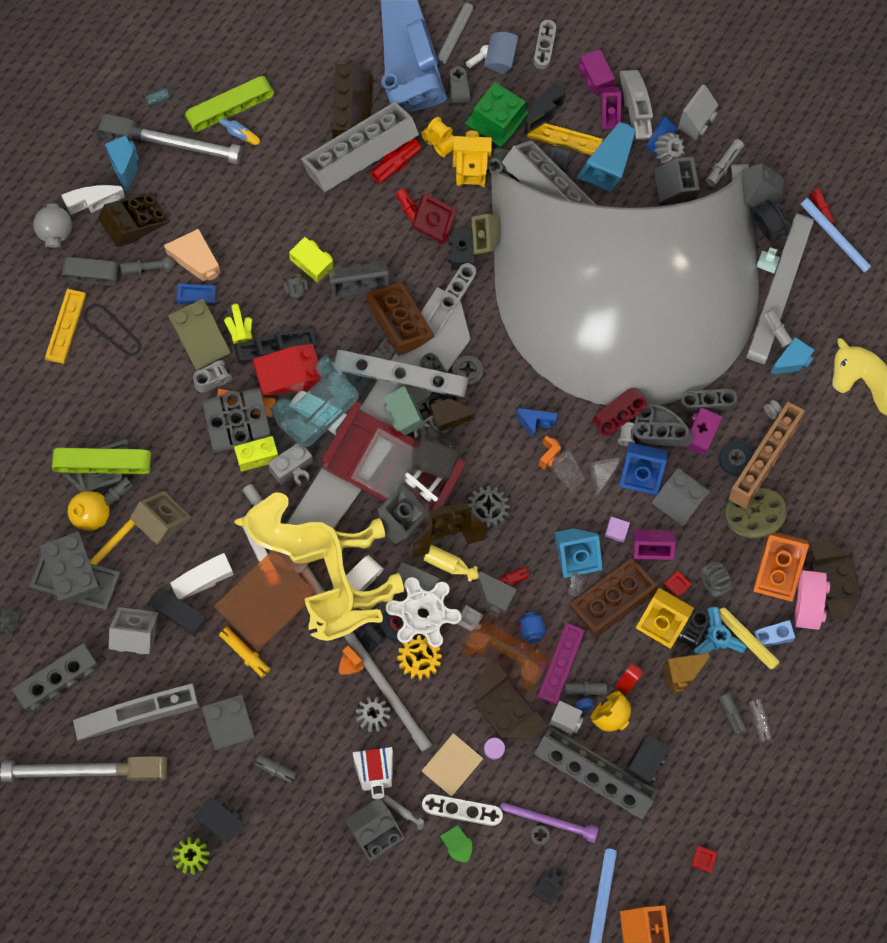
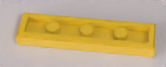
[527,123,603,155]
[45,289,86,364]

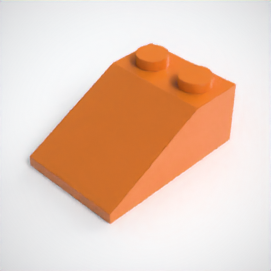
[753,532,809,602]

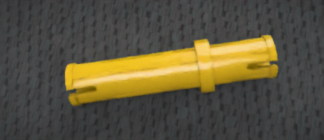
[219,627,271,678]

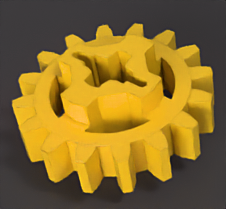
[397,635,442,680]

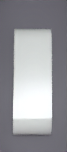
[332,555,383,591]

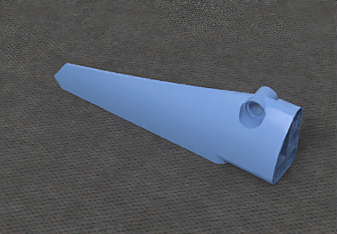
[381,0,447,112]

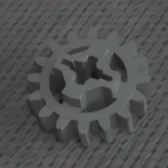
[467,486,510,529]

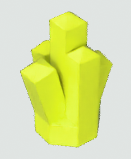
[224,304,252,344]

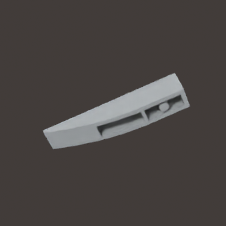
[73,684,200,741]

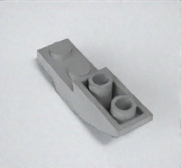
[620,70,653,141]

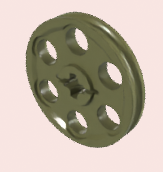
[726,488,787,538]

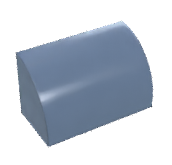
[484,32,518,74]

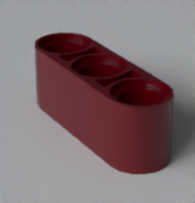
[593,388,647,436]

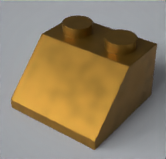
[663,653,709,693]

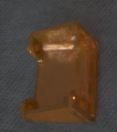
[461,622,548,694]

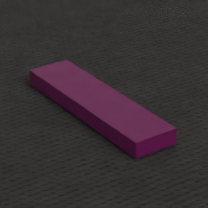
[537,623,585,705]

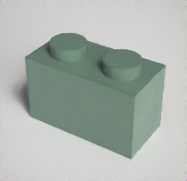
[384,386,426,435]

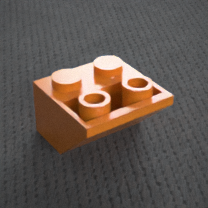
[620,906,670,943]

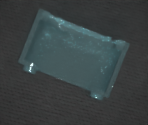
[270,354,359,447]

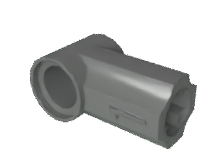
[487,146,510,174]

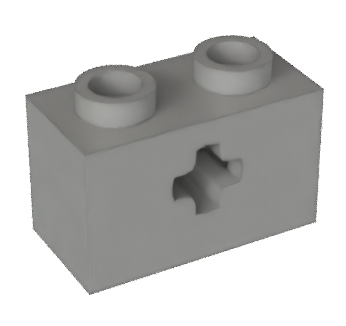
[548,701,584,737]

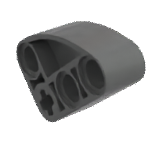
[634,404,694,447]

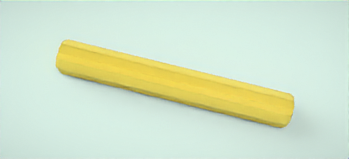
[719,607,779,669]

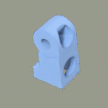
[753,620,795,647]

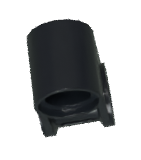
[676,610,710,650]

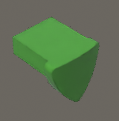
[440,825,472,862]

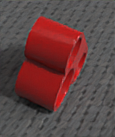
[615,663,644,696]

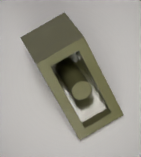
[472,214,500,255]

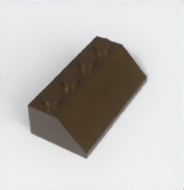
[332,64,372,139]

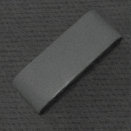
[61,257,119,286]
[679,389,738,414]

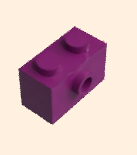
[632,530,676,560]

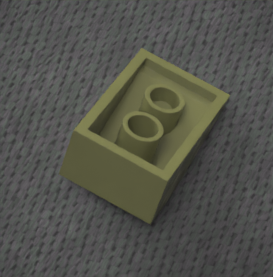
[168,299,231,371]

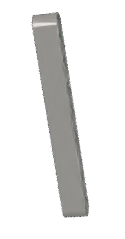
[746,213,814,364]

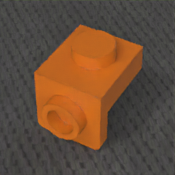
[539,436,561,470]

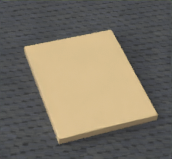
[422,733,483,797]

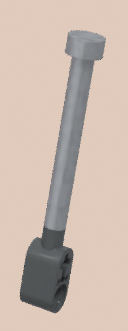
[97,114,242,164]

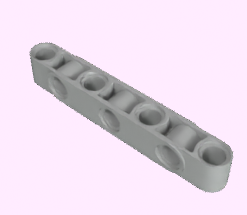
[333,350,469,398]

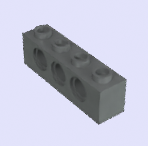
[12,643,99,713]

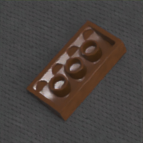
[366,282,434,356]
[570,558,658,639]

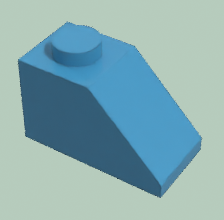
[771,337,814,374]

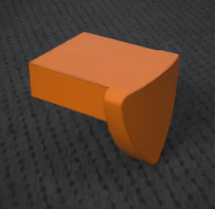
[339,646,364,675]

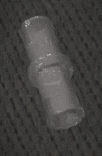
[749,699,773,742]

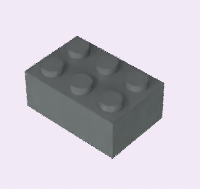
[39,532,102,607]

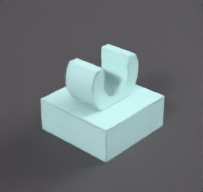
[756,247,780,273]

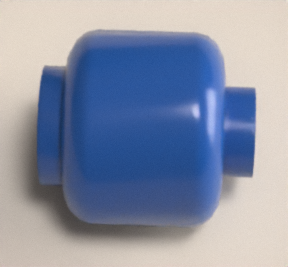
[518,612,546,644]

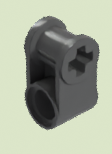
[450,66,470,104]

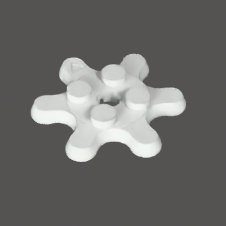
[386,577,461,648]

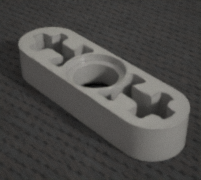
[534,20,556,69]

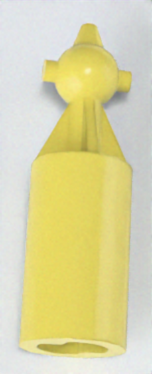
[424,544,479,582]

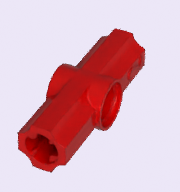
[370,138,421,184]

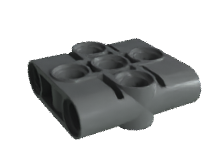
[202,387,271,453]

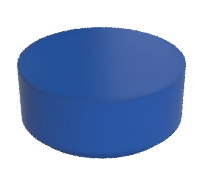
[573,698,595,713]

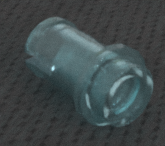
[145,87,170,106]

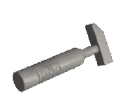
[382,795,425,830]

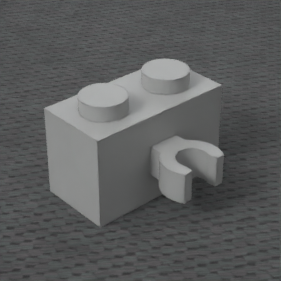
[268,441,313,486]

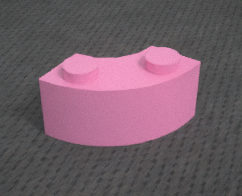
[795,570,830,630]

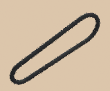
[83,304,141,356]

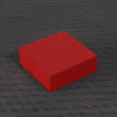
[663,571,692,598]
[691,845,717,873]

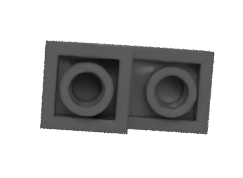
[397,562,441,591]

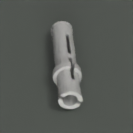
[705,139,744,187]

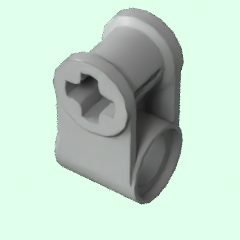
[193,360,232,393]

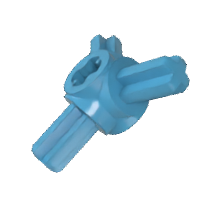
[694,607,747,655]

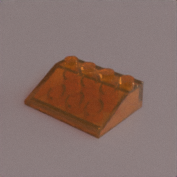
[214,550,317,651]

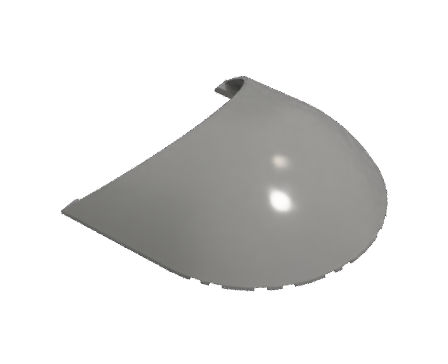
[491,164,759,405]

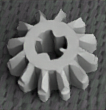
[654,133,685,164]
[356,697,391,732]

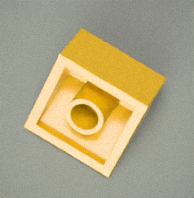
[636,588,694,649]

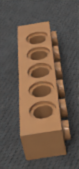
[729,402,805,509]

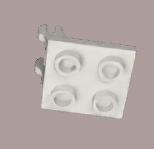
[404,461,444,502]

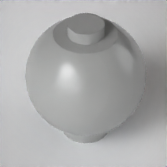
[33,204,72,248]

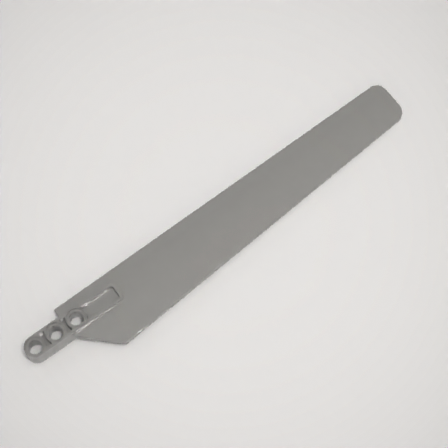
[269,263,476,574]

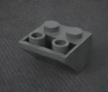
[654,157,700,204]
[344,799,405,862]

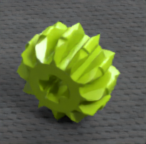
[173,837,210,874]

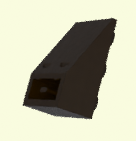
[98,192,170,247]

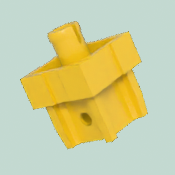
[453,131,492,187]

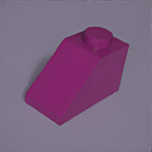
[600,87,621,129]

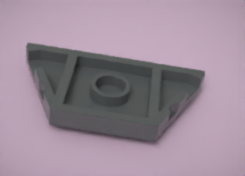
[60,439,129,492]

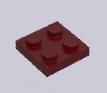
[411,193,456,244]

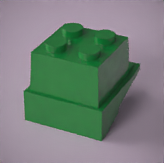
[464,82,529,148]

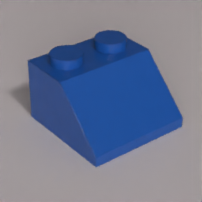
[619,442,667,495]

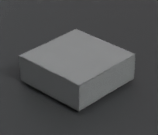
[457,605,483,633]

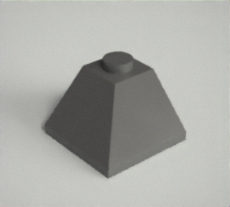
[378,484,428,544]

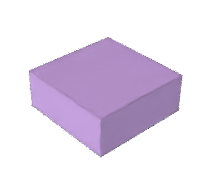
[605,517,630,543]

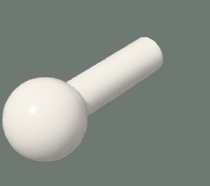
[466,45,489,68]

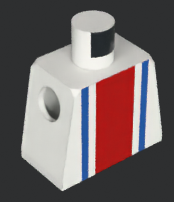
[353,747,393,799]

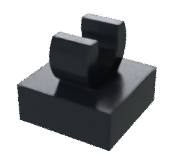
[357,624,385,653]

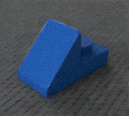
[517,408,557,439]

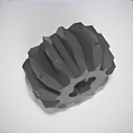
[701,561,732,597]

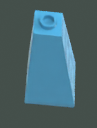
[577,122,636,192]

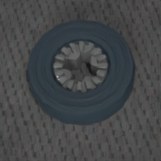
[718,441,754,476]

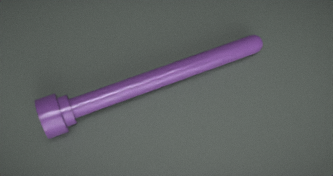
[500,803,599,843]

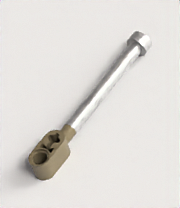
[1,756,167,782]

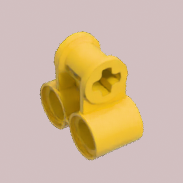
[421,117,454,157]

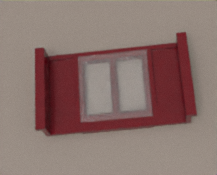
[321,401,466,524]

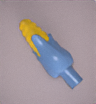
[220,117,260,145]

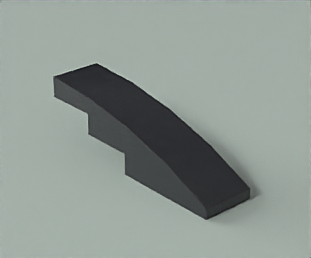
[234,328,317,364]

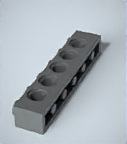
[534,726,659,820]

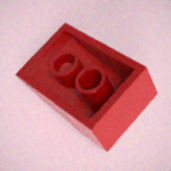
[252,344,323,396]

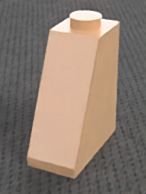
[164,229,220,281]

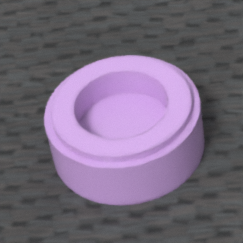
[484,738,505,760]

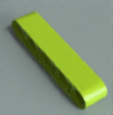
[185,76,274,132]
[52,448,151,474]

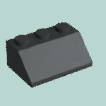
[328,261,389,298]

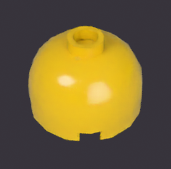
[67,491,109,531]
[590,691,631,732]

